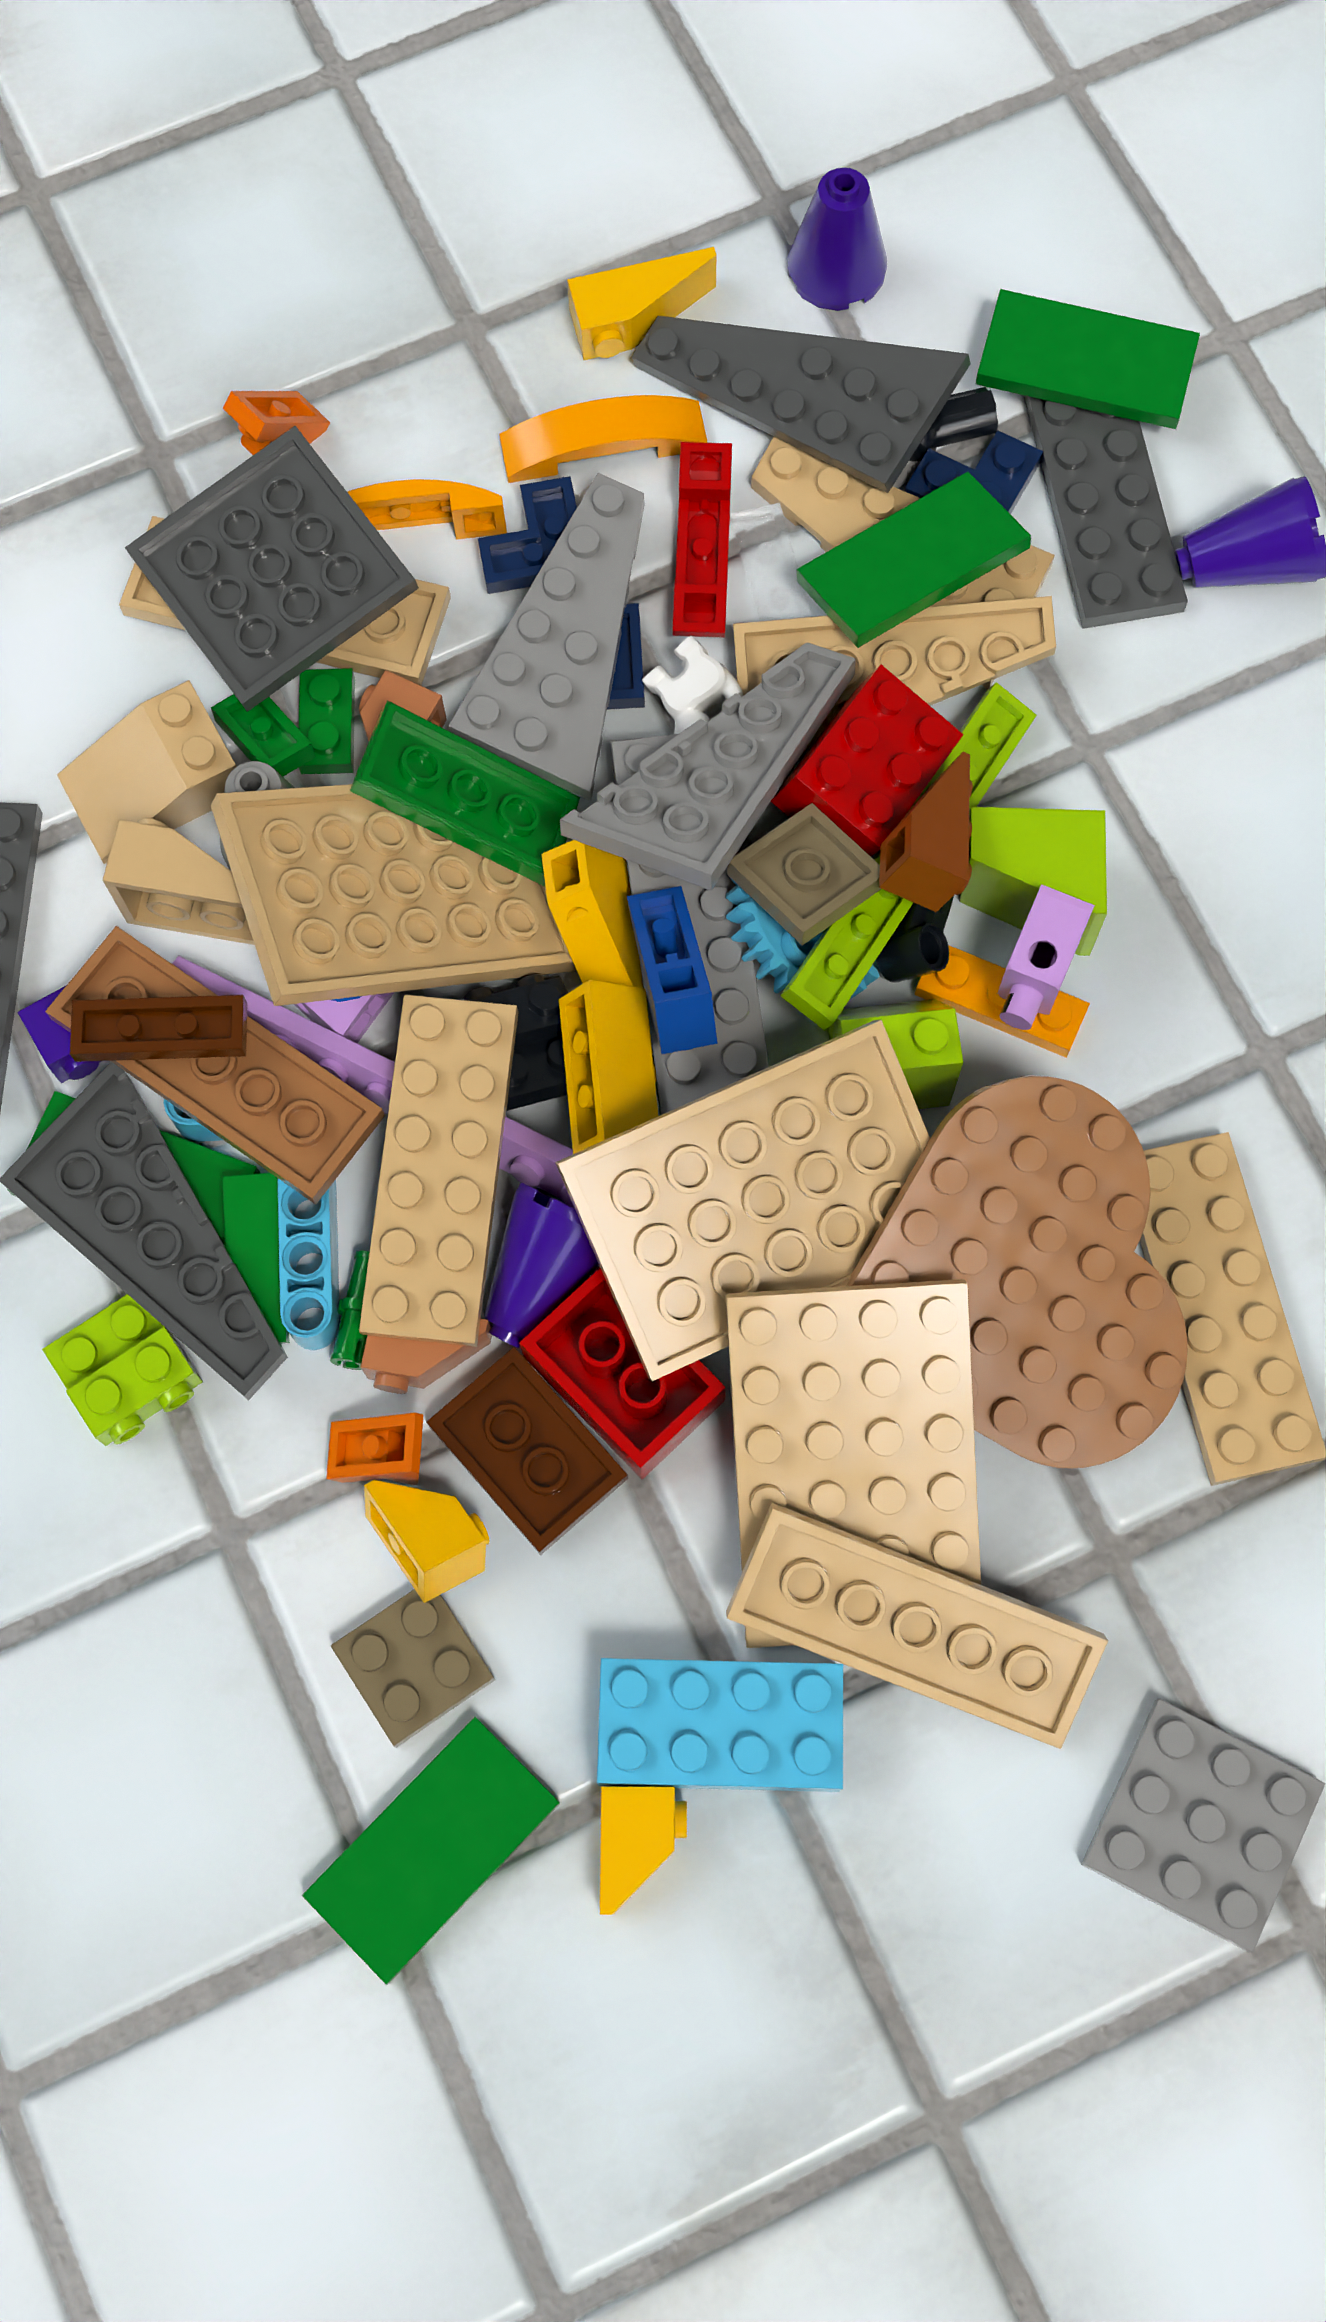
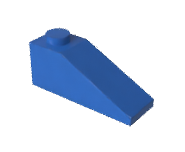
[627,886,718,1055]

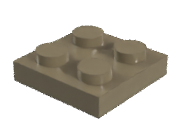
[727,803,881,945]
[330,1589,496,1748]

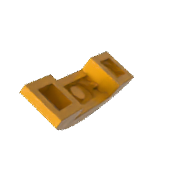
[499,395,708,483]
[348,479,507,540]

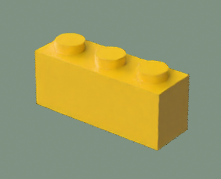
[559,980,659,1154]

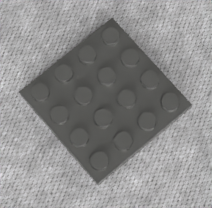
[125,426,419,712]

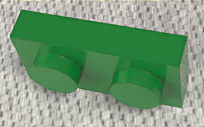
[299,668,355,775]
[211,694,316,776]

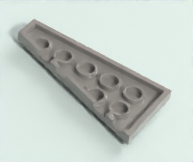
[448,473,645,801]
[560,642,856,890]

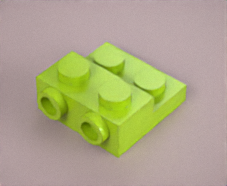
[42,1294,203,1446]

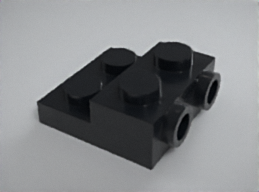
[463,974,568,1111]

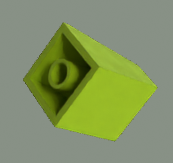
[959,807,1107,956]
[828,999,963,1109]

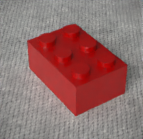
[771,664,964,856]
[519,1268,726,1480]

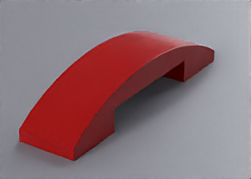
[673,442,732,638]

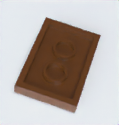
[426,1347,628,1556]

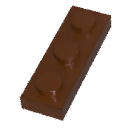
[70,995,247,1062]

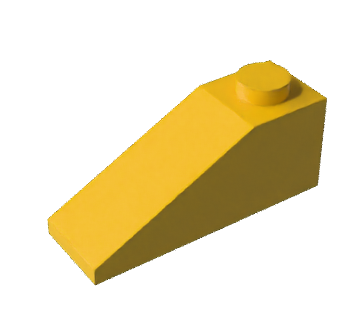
[567,247,717,360]

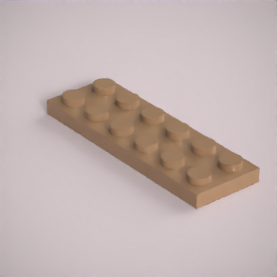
[45,926,385,1205]

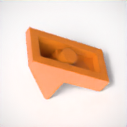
[223,391,330,455]
[326,1412,423,1485]

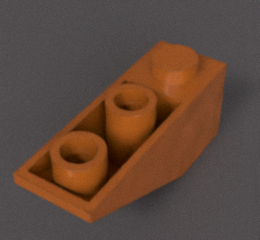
[879,751,973,912]

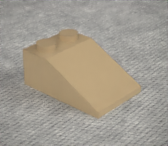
[57,680,237,864]
[102,818,255,945]

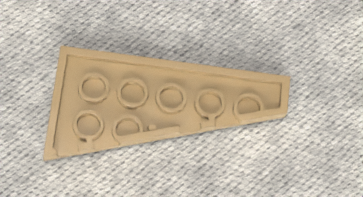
[751,437,1055,690]
[733,596,1056,761]

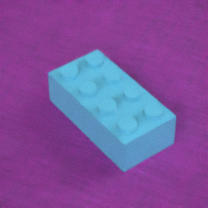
[597,1658,843,1792]

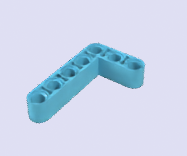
[163,1099,340,1350]

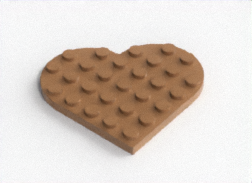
[846,1075,1188,1469]

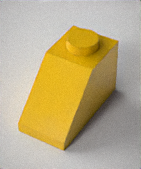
[364,1480,489,1603]
[600,1787,687,1915]

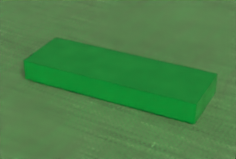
[222,1173,290,1344]

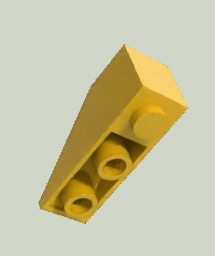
[542,840,643,988]

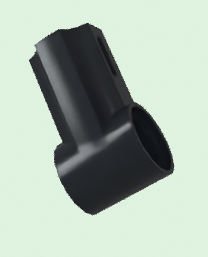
[909,387,998,462]
[876,896,954,983]

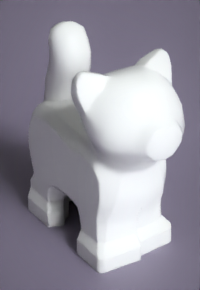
[642,636,743,734]

